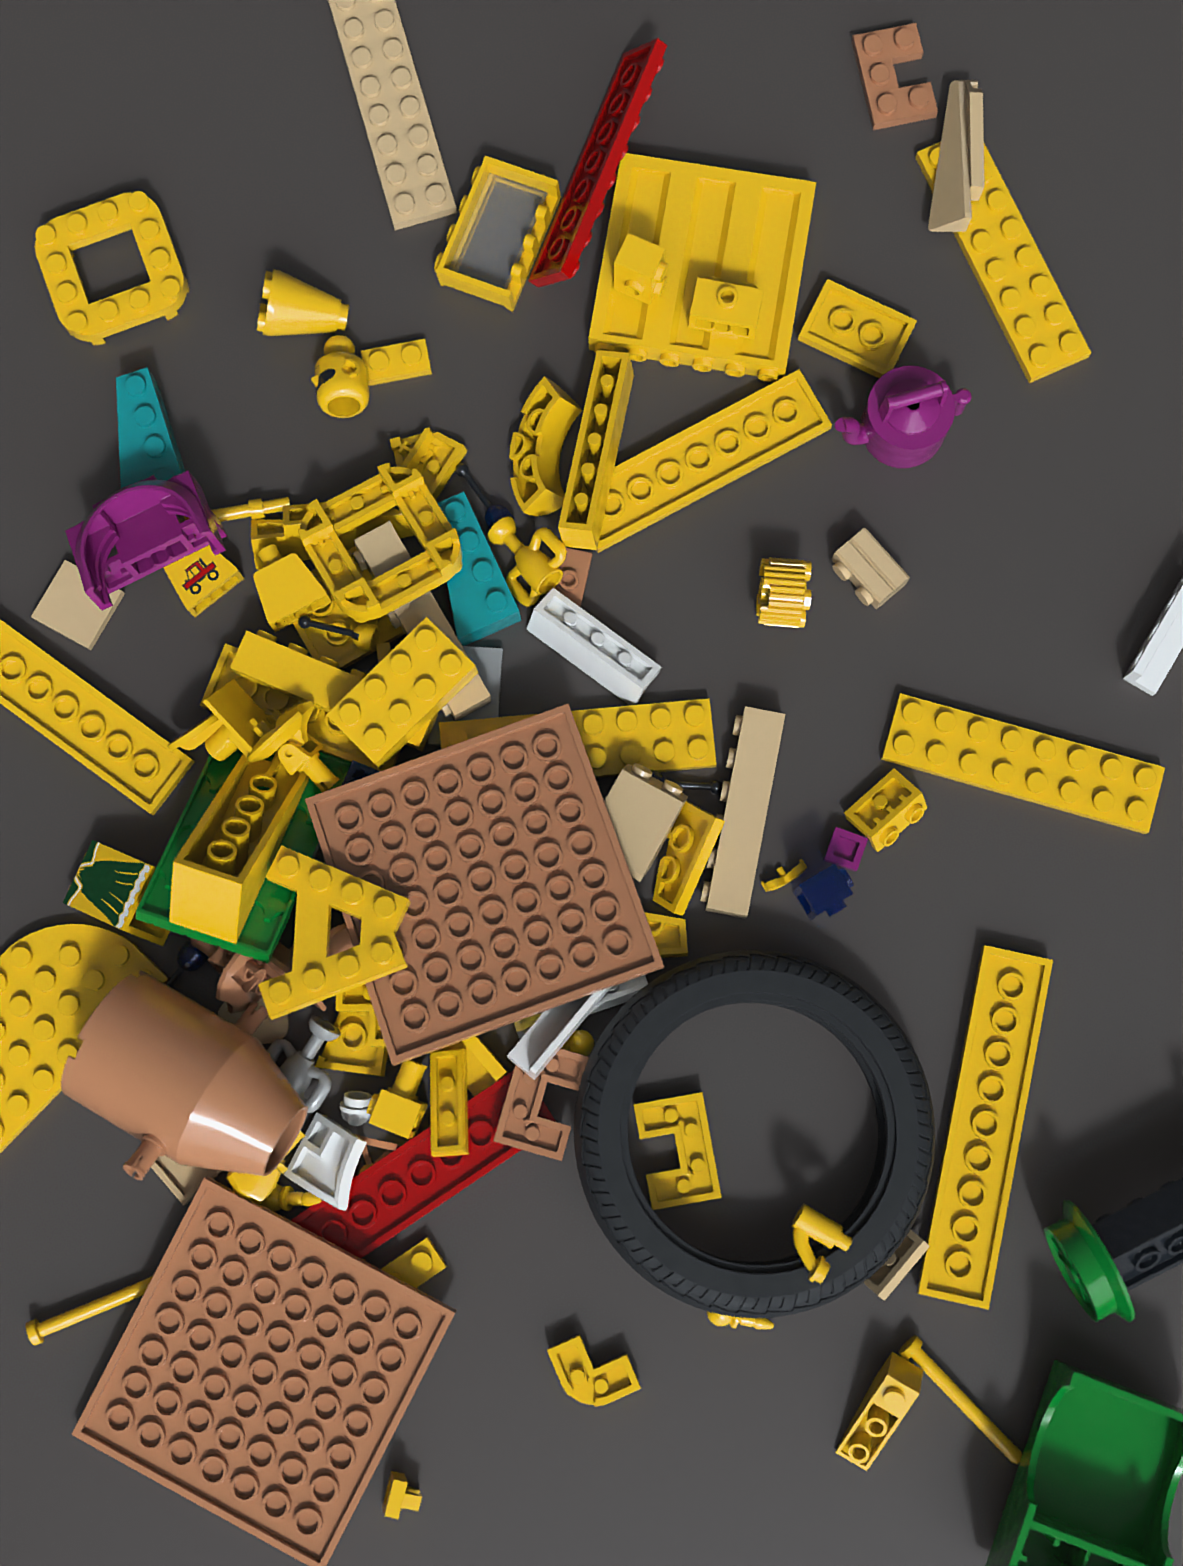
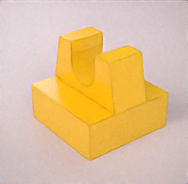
[382,1471,422,1519]

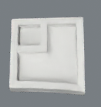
[284,1112,367,1211]

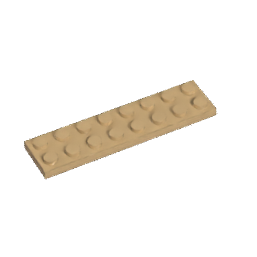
[328,0,457,230]

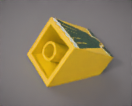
[63,840,170,946]

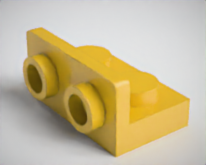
[844,768,927,852]

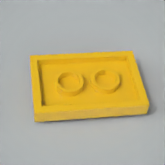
[798,279,917,378]

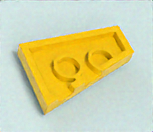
[653,800,725,916]

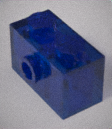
[793,864,854,921]

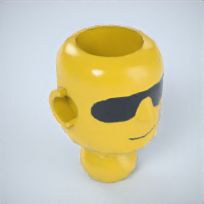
[311,335,370,418]

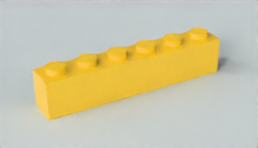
[558,350,634,550]
[230,630,438,752]

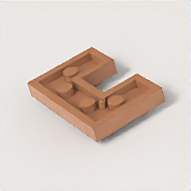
[852,23,938,130]
[494,1049,589,1161]

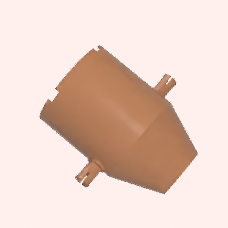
[61,971,308,1180]

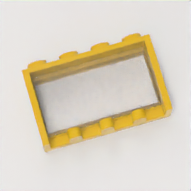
[434,156,561,312]

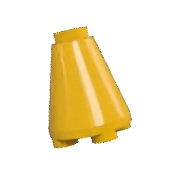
[256,269,349,336]

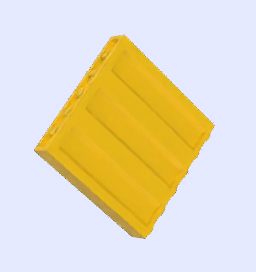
[589,153,816,382]

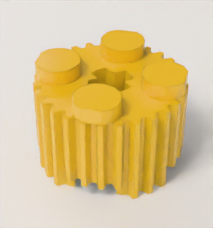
[756,557,812,628]

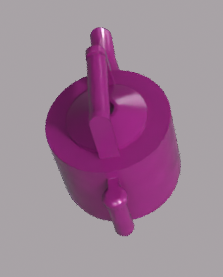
[835,366,972,468]

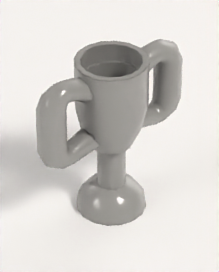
[267,1015,341,1113]

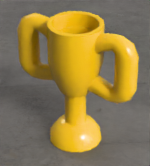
[487,516,567,607]

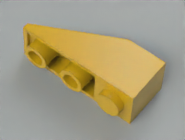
[835,1352,924,1471]

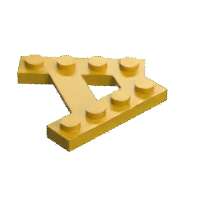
[258,845,411,1020]

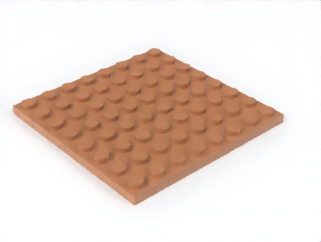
[305,704,664,1066]
[71,1176,457,1566]

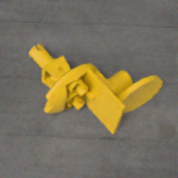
[167,679,339,793]

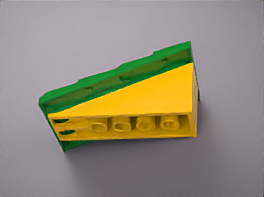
[136,749,353,964]

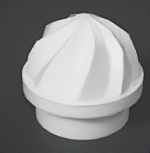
[339,1091,372,1126]

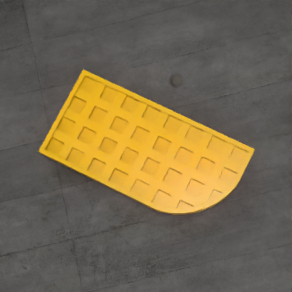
[0,924,170,1153]

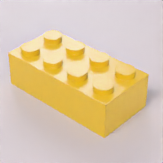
[326,617,479,769]

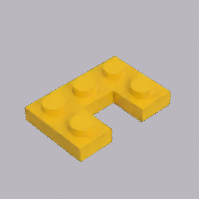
[633,1092,722,1210]

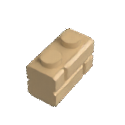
[832,528,910,609]

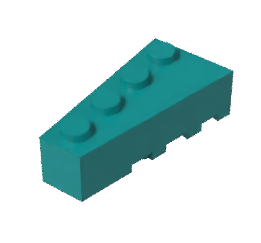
[116,367,185,488]
[437,492,522,646]

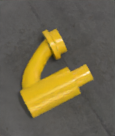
[792,1204,853,1283]

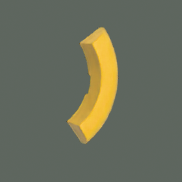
[509,376,582,517]

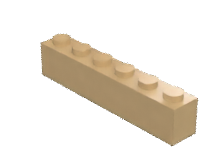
[352,521,491,721]
[700,706,786,919]

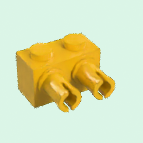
[366,1060,428,1139]

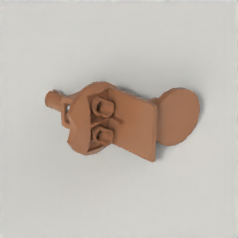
[191,923,353,1014]

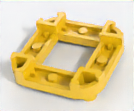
[35,191,189,345]
[298,463,463,623]

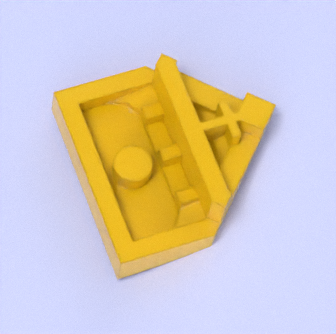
[390,427,467,501]

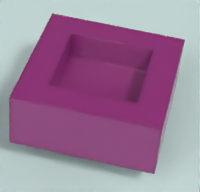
[823,827,868,872]

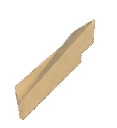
[928,80,985,232]

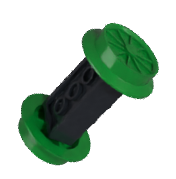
[1044,1178,1183,1322]

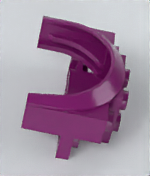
[65,470,227,611]

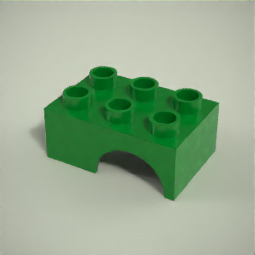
[985,1360,1183,1566]

